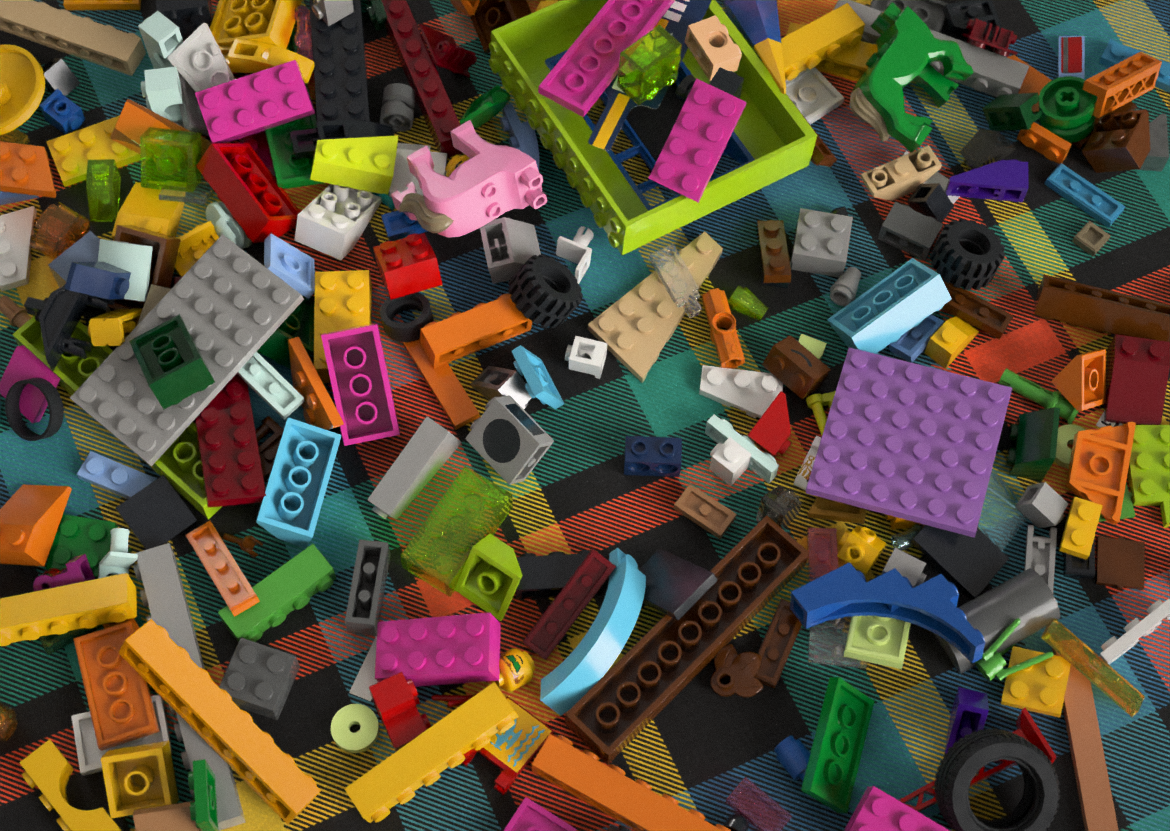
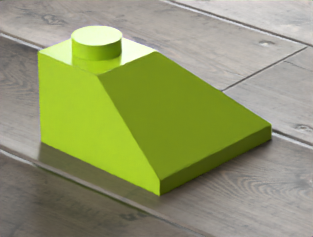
[454,534,523,621]

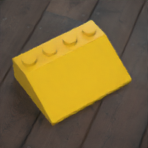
[210,0,302,49]

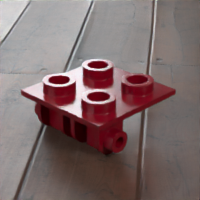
[962,18,1018,57]
[419,24,477,77]

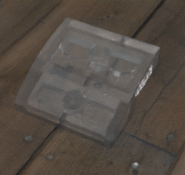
[808,616,867,669]

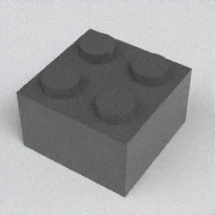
[219,638,300,721]

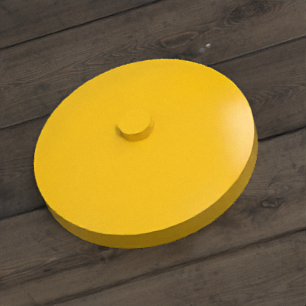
[0,44,45,135]

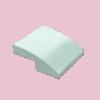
[98,239,153,302]

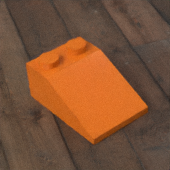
[0,485,72,566]

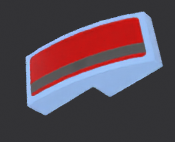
[1058,36,1085,79]

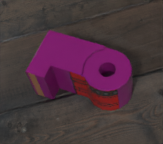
[33,554,95,592]

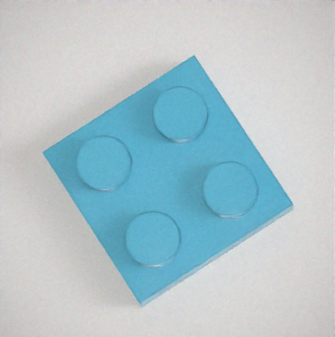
[512,345,564,410]

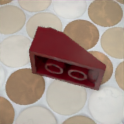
[1104,334,1170,425]

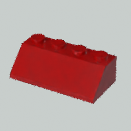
[196,143,300,243]

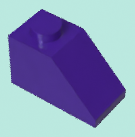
[944,687,989,754]

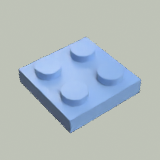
[264,233,315,299]

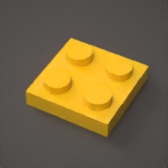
[1001,646,1072,718]

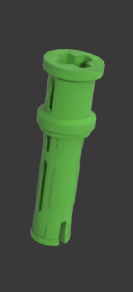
[998,368,1079,424]

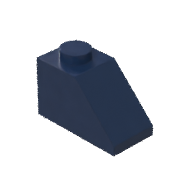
[64,262,131,299]

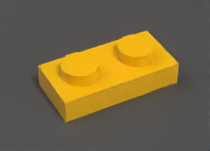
[1059,497,1103,560]

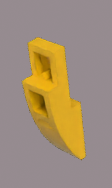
[219,39,315,83]

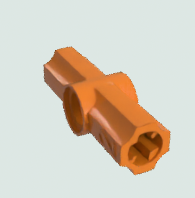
[702,288,745,369]

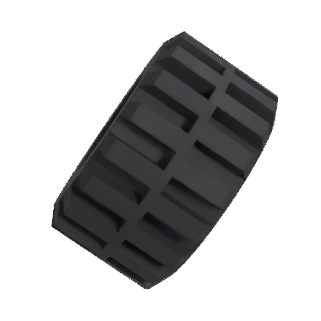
[930,219,1005,290]
[508,255,583,328]

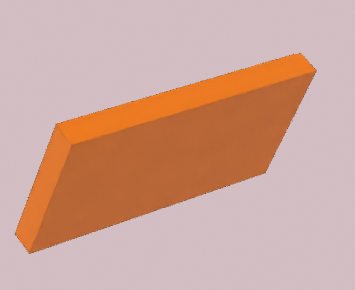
[73,620,160,751]

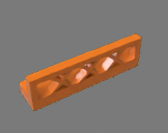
[1082,52,1162,118]

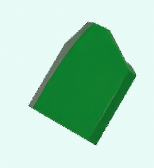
[459,85,510,128]

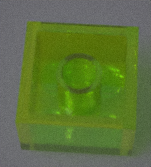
[617,25,682,105]
[140,127,201,193]

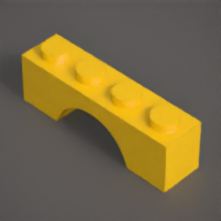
[19,739,122,831]

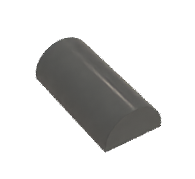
[934,568,1060,674]

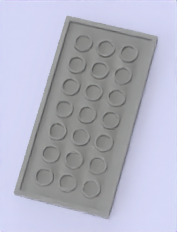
[70,234,304,467]

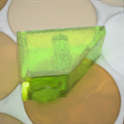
[86,159,121,222]

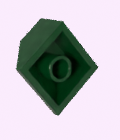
[1006,407,1060,481]

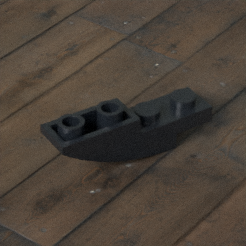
[290,120,398,159]

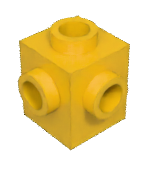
[837,525,887,574]

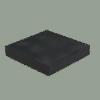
[116,475,197,550]

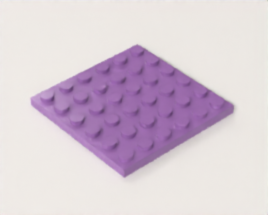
[806,347,1012,538]

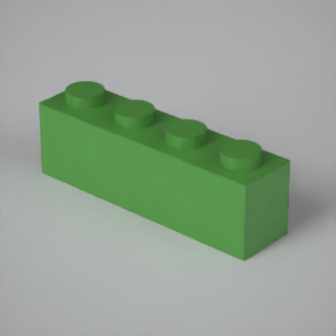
[218,544,337,643]

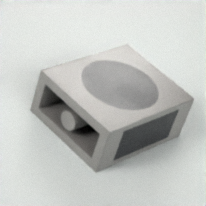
[465,395,554,485]

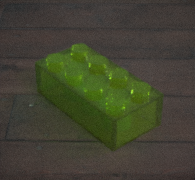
[400,466,513,597]

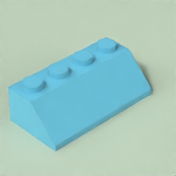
[827,258,952,354]
[256,417,342,548]

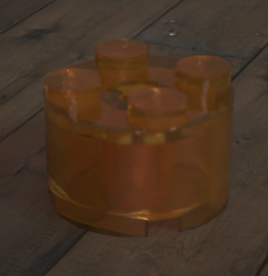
[30,202,90,260]

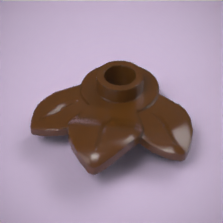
[711,644,763,698]

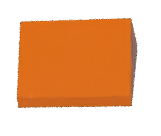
[1051,349,1106,411]

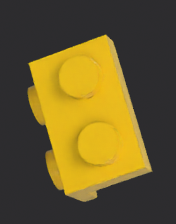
[174,221,219,277]

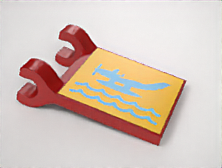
[462,696,554,795]

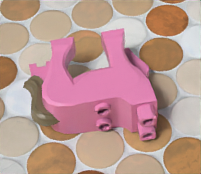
[391,120,547,238]

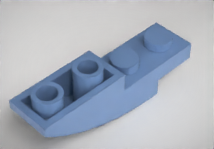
[500,103,539,171]

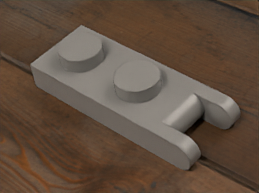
[1024,525,1057,593]

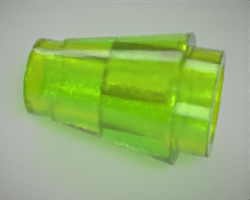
[728,285,768,321]

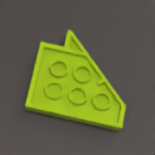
[1127,425,1170,528]

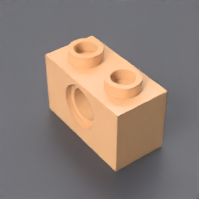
[685,15,741,81]

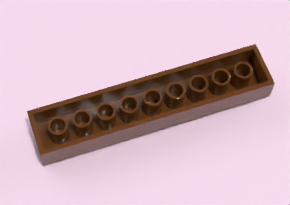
[565,515,810,765]

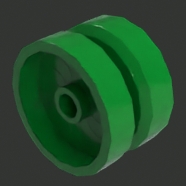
[1038,76,1097,143]

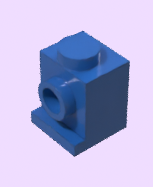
[39,89,85,135]

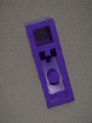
[945,159,1028,202]

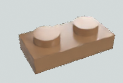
[673,484,737,539]

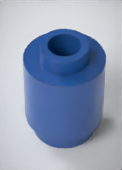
[774,735,810,781]

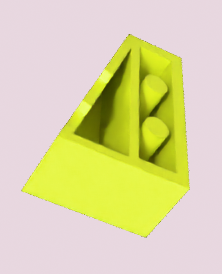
[310,136,398,195]

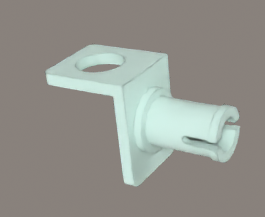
[98,528,138,579]

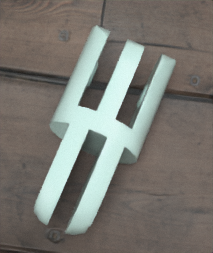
[205,201,252,249]

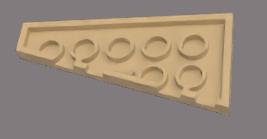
[588,231,723,383]

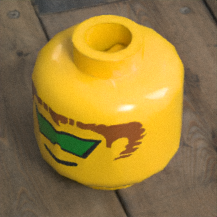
[492,648,535,692]

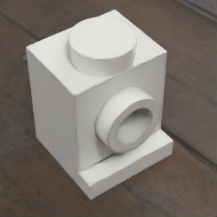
[565,336,607,379]

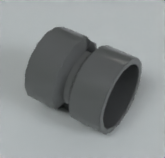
[380,83,416,132]

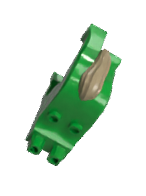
[850,2,974,152]

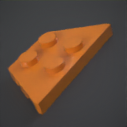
[0,141,57,198]
[288,337,344,430]
[1066,422,1136,525]

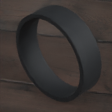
[5,378,64,441]

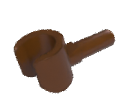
[223,533,263,557]

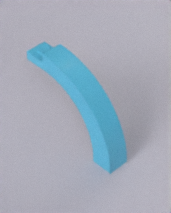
[540,548,646,716]

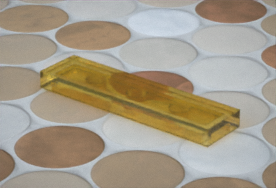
[1041,618,1145,717]

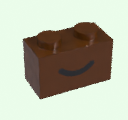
[762,335,831,399]

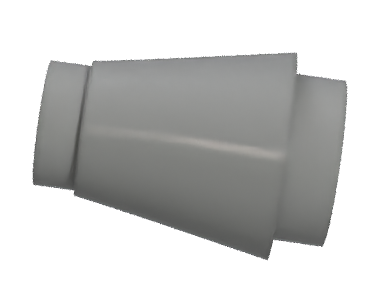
[830,267,861,306]

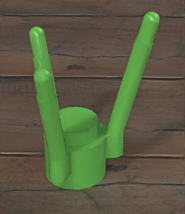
[975,618,1054,681]

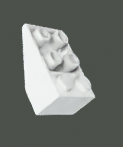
[294,184,382,260]

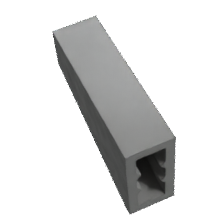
[367,417,462,520]

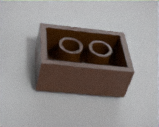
[108,225,181,310]

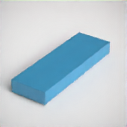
[1045,163,1125,228]

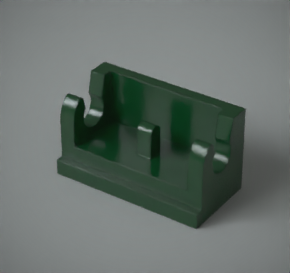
[982,93,1042,131]

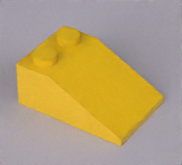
[111,182,188,240]

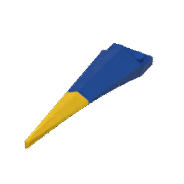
[723,0,786,94]

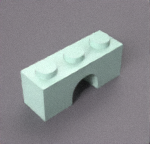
[138,11,183,69]
[141,66,184,127]

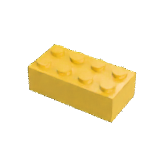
[314,270,372,383]

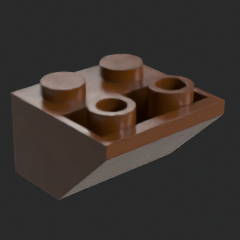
[1082,109,1150,173]

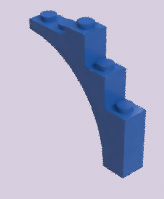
[790,562,985,664]

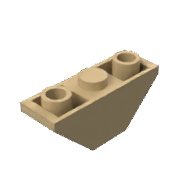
[860,145,942,201]

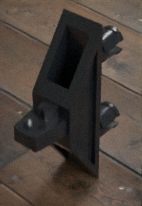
[24,284,115,372]

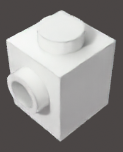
[709,437,751,486]

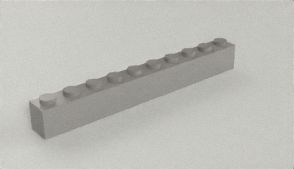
[133,543,246,831]

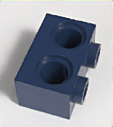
[624,436,682,477]

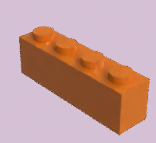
[420,293,532,368]

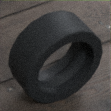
[380,292,434,342]

